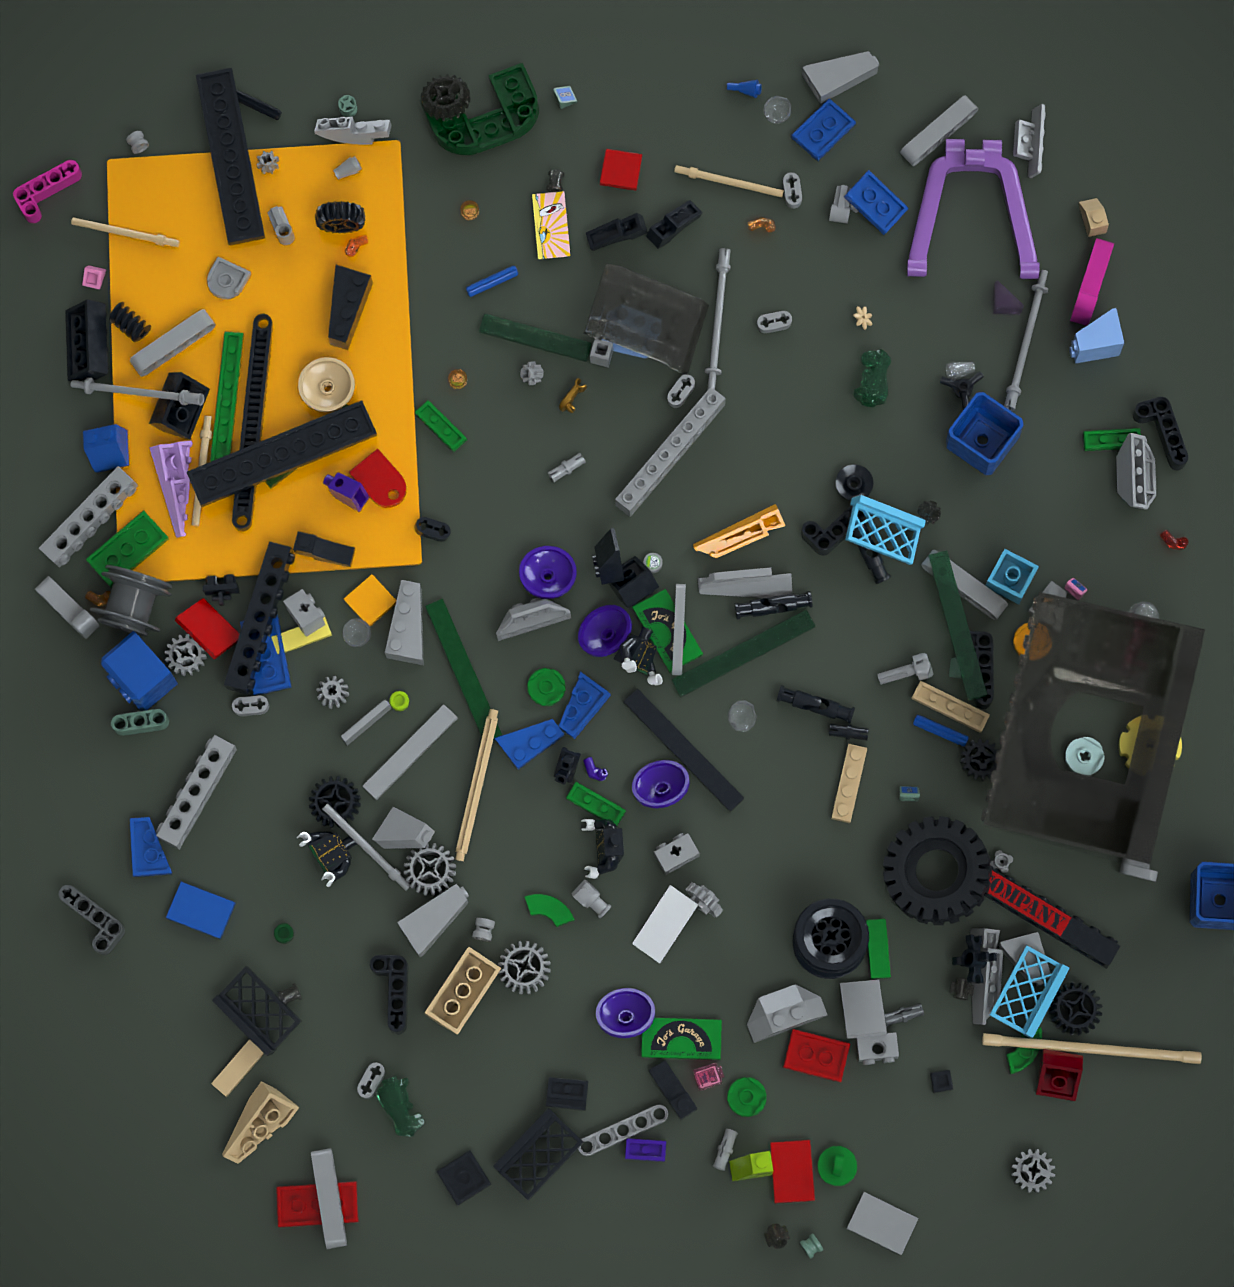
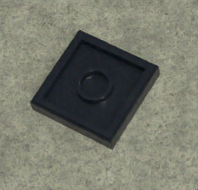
[437,1150,492,1206]

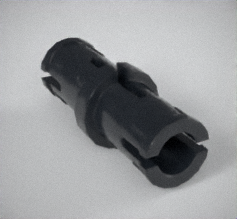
[829,723,869,741]

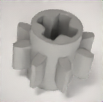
[256,151,279,174]
[520,362,544,385]

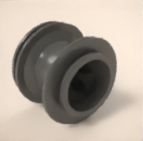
[90,565,172,637]

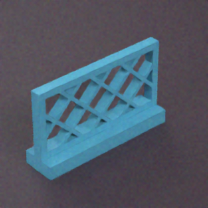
[845,495,926,565]
[989,945,1069,1038]

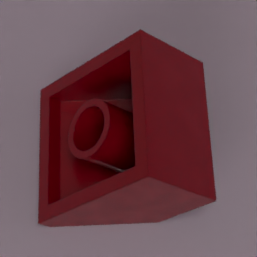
[1036,1049,1083,1101]

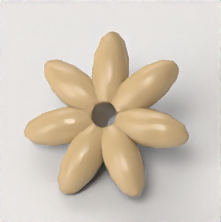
[853,307,872,330]

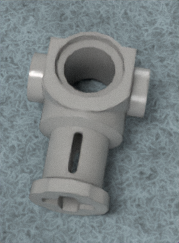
[571,879,611,919]

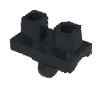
[203,574,240,606]
[554,747,581,785]

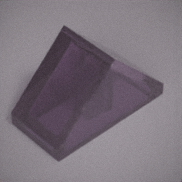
[993,280,1024,315]

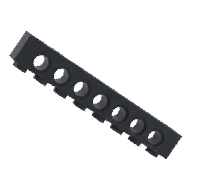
[224,541,295,695]

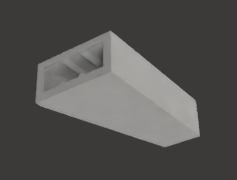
[802,51,879,104]
[397,884,469,957]

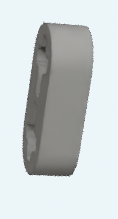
[783,173,802,209]
[757,311,792,333]
[667,375,695,408]
[232,696,269,716]
[1119,863,1158,882]
[357,1062,385,1099]

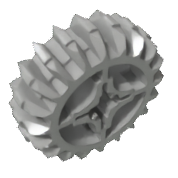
[404,843,456,896]
[498,941,551,994]

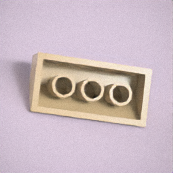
[424,947,501,1035]

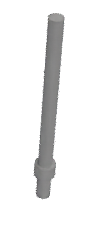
[323,803,410,891]

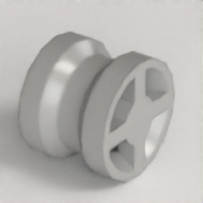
[126,131,149,154]

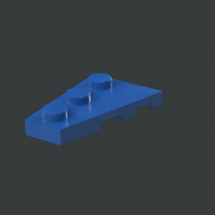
[559,671,611,739]
[495,719,564,770]
[130,817,172,877]

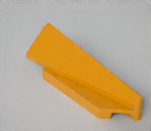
[693,504,785,558]

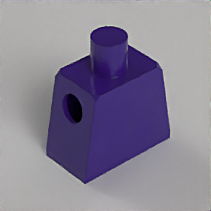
[323,472,369,512]

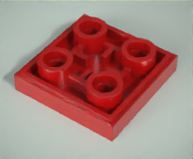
[600,149,642,191]

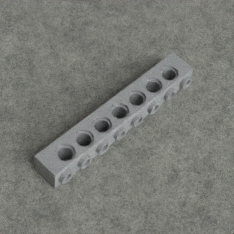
[615,387,726,517]

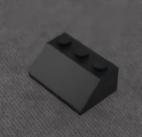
[149,372,210,440]

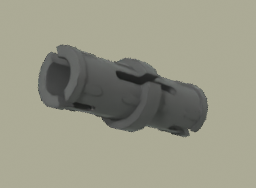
[884,1003,924,1027]

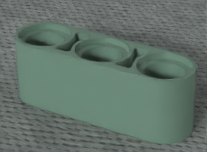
[111,709,169,736]

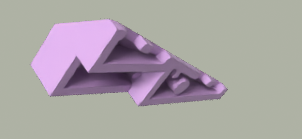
[150,441,192,538]

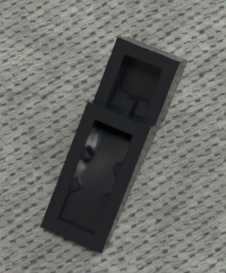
[646,200,703,249]
[586,213,648,251]
[293,532,355,567]
[649,1060,698,1120]

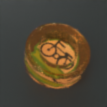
[460,200,479,220]
[448,369,467,389]

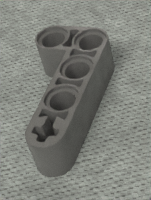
[59,885,125,955]

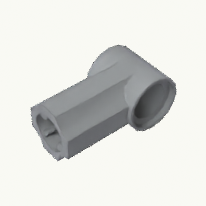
[829,185,851,224]
[267,206,295,245]

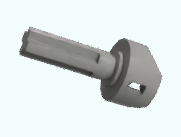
[878,653,934,685]

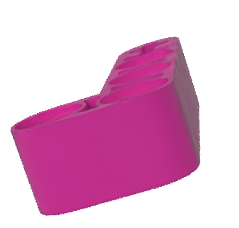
[13,160,82,223]

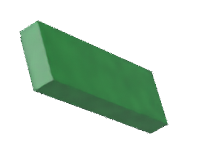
[414,400,467,452]
[1083,428,1141,451]
[566,782,626,826]
[866,919,891,979]

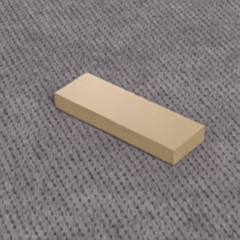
[211,1039,264,1097]

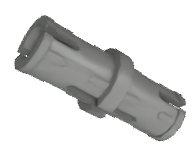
[548,453,586,482]
[713,1129,738,1171]

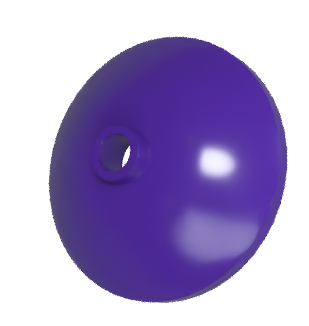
[519,546,577,599]
[578,605,632,657]
[632,760,690,808]
[596,988,655,1038]

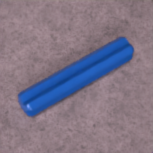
[466,266,518,297]
[913,715,969,747]

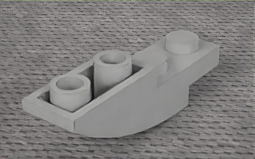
[314,117,392,145]

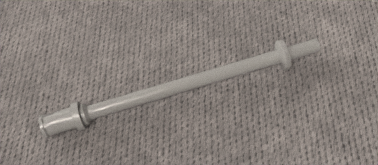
[705,248,731,390]
[1004,270,1048,411]
[71,378,204,406]

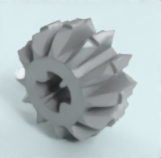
[316,676,349,709]

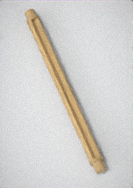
[455,709,498,862]

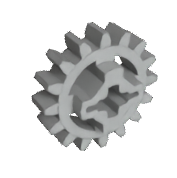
[165,634,207,676]
[686,882,723,918]
[1011,1149,1055,1193]

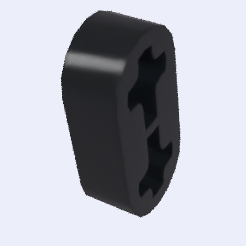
[414,517,451,542]

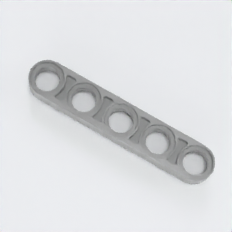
[672,584,686,676]
[578,1105,668,1156]

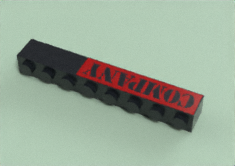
[984,866,1121,969]

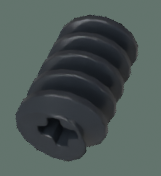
[109,302,151,342]

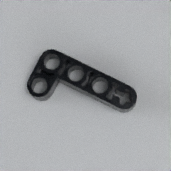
[1133,397,1188,471]
[801,496,871,556]
[955,631,994,709]
[370,955,408,1035]

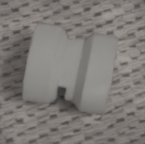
[472,918,495,942]

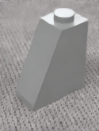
[372,807,435,849]
[999,932,1051,987]

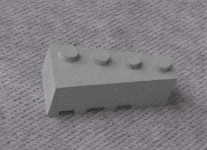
[385,580,424,665]

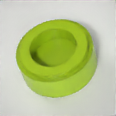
[390,691,409,711]

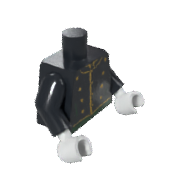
[614,627,663,686]
[581,819,624,879]
[297,832,357,887]

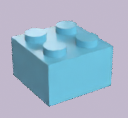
[985,549,1039,605]

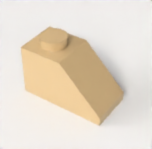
[1078,198,1109,237]

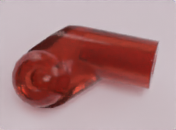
[1160,530,1189,550]

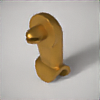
[559,378,587,413]

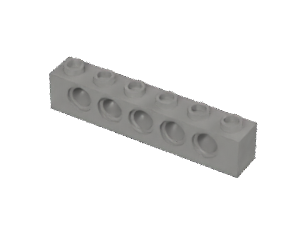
[39,466,138,568]
[156,735,237,850]

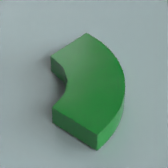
[525,894,575,927]
[1006,1027,1042,1074]

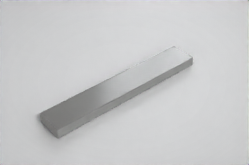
[363,704,458,800]

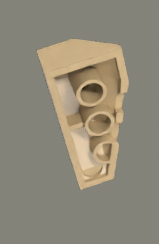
[222,1081,299,1164]

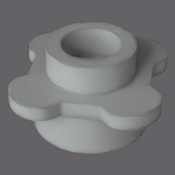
[990,850,1013,873]

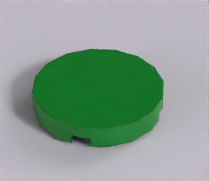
[527,668,566,706]
[727,1077,767,1117]

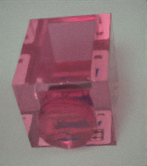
[693,1063,724,1091]

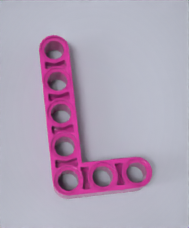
[1070,238,1114,326]

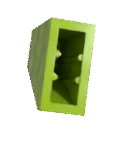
[729,1151,773,1181]

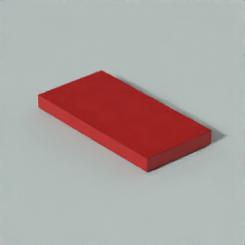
[277,1182,359,1228]

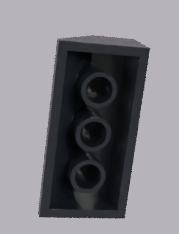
[65,299,109,381]

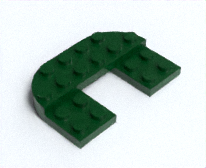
[420,63,539,155]

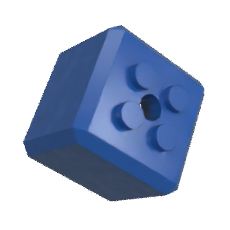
[946,392,1023,475]
[101,631,178,711]
[1189,862,1234,930]

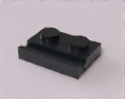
[546,1077,589,1111]

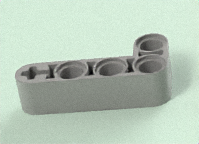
[35,576,99,639]

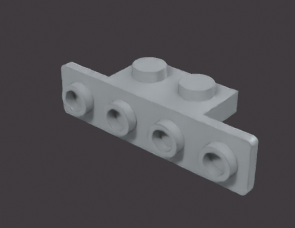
[1013,104,1046,178]

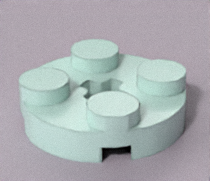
[1065,737,1105,776]

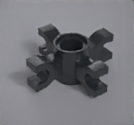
[952,934,997,984]

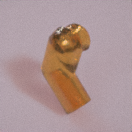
[747,217,776,233]
[345,235,368,257]
[85,590,111,607]

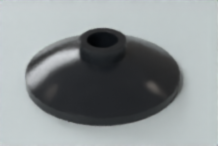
[836,464,874,501]

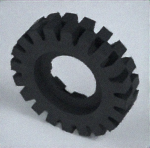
[883,816,992,925]

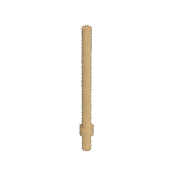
[674,165,784,197]
[71,217,180,248]
[192,416,212,526]

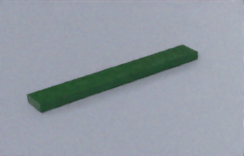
[425,599,502,740]

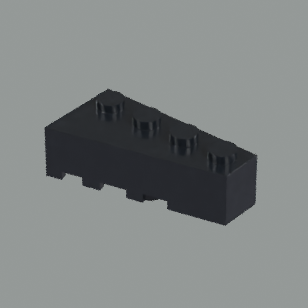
[328,265,373,350]

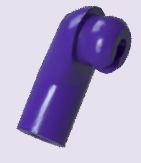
[583,757,608,781]

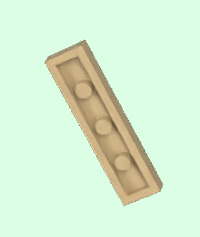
[912,681,990,733]
[831,744,867,823]

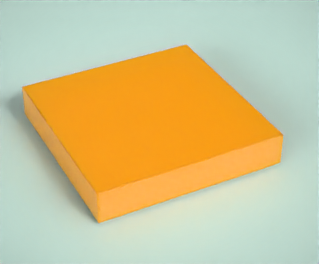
[344,574,397,627]

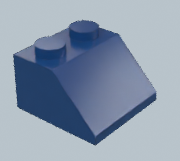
[83,424,129,473]

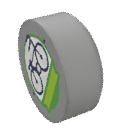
[643,553,662,573]

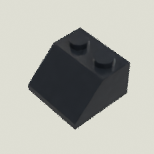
[592,528,624,585]
[608,556,659,608]

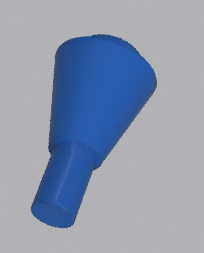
[727,80,762,98]

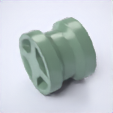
[338,95,358,117]
[799,1233,824,1259]

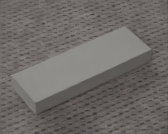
[341,699,391,746]

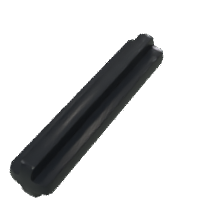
[236,89,282,120]

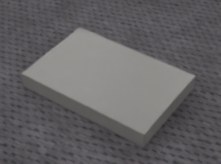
[840,979,887,1039]
[847,1192,919,1255]

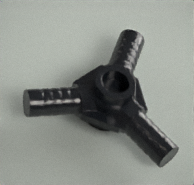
[940,371,984,410]

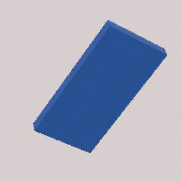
[240,614,292,696]

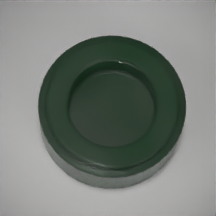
[274,923,294,944]

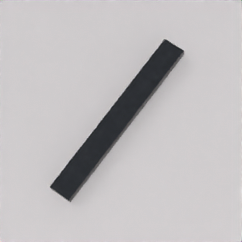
[624,688,744,812]

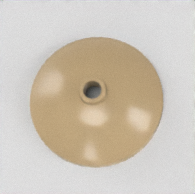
[298,357,355,412]

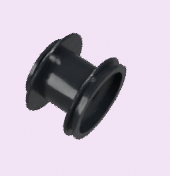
[793,898,869,979]

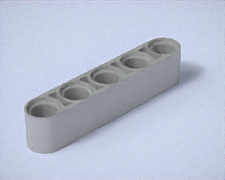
[900,95,978,166]
[130,309,216,377]
[921,550,1008,620]
[311,1148,347,1249]

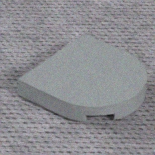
[207,257,251,300]

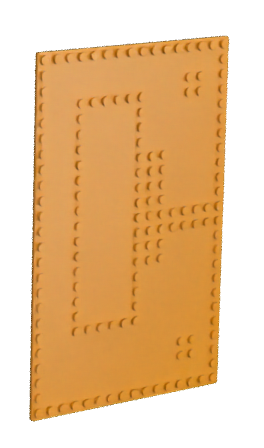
[107,140,422,582]

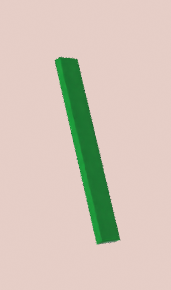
[210,332,244,462]

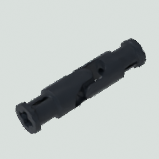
[842,510,891,584]
[734,591,813,620]
[776,685,855,724]

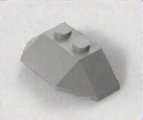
[1116,433,1156,510]
[496,598,571,641]
[747,984,828,1043]

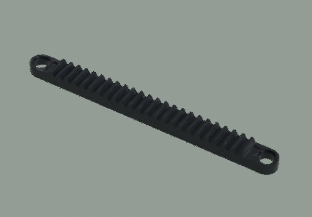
[232,314,273,531]

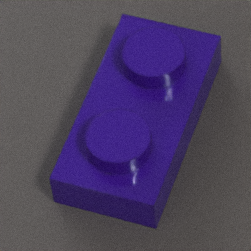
[625,1138,666,1162]

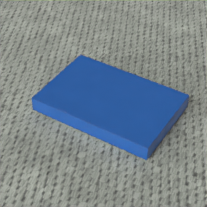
[791,98,856,161]
[844,170,909,235]
[166,882,236,939]

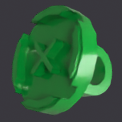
[818,1146,857,1186]

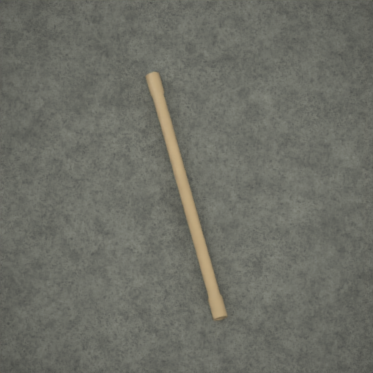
[982,1033,1202,1064]

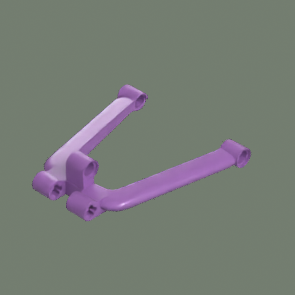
[907,139,1039,279]

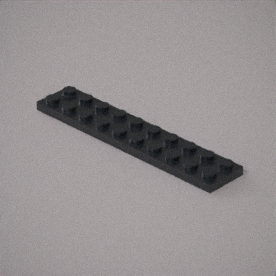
[196,68,265,246]
[187,400,377,508]

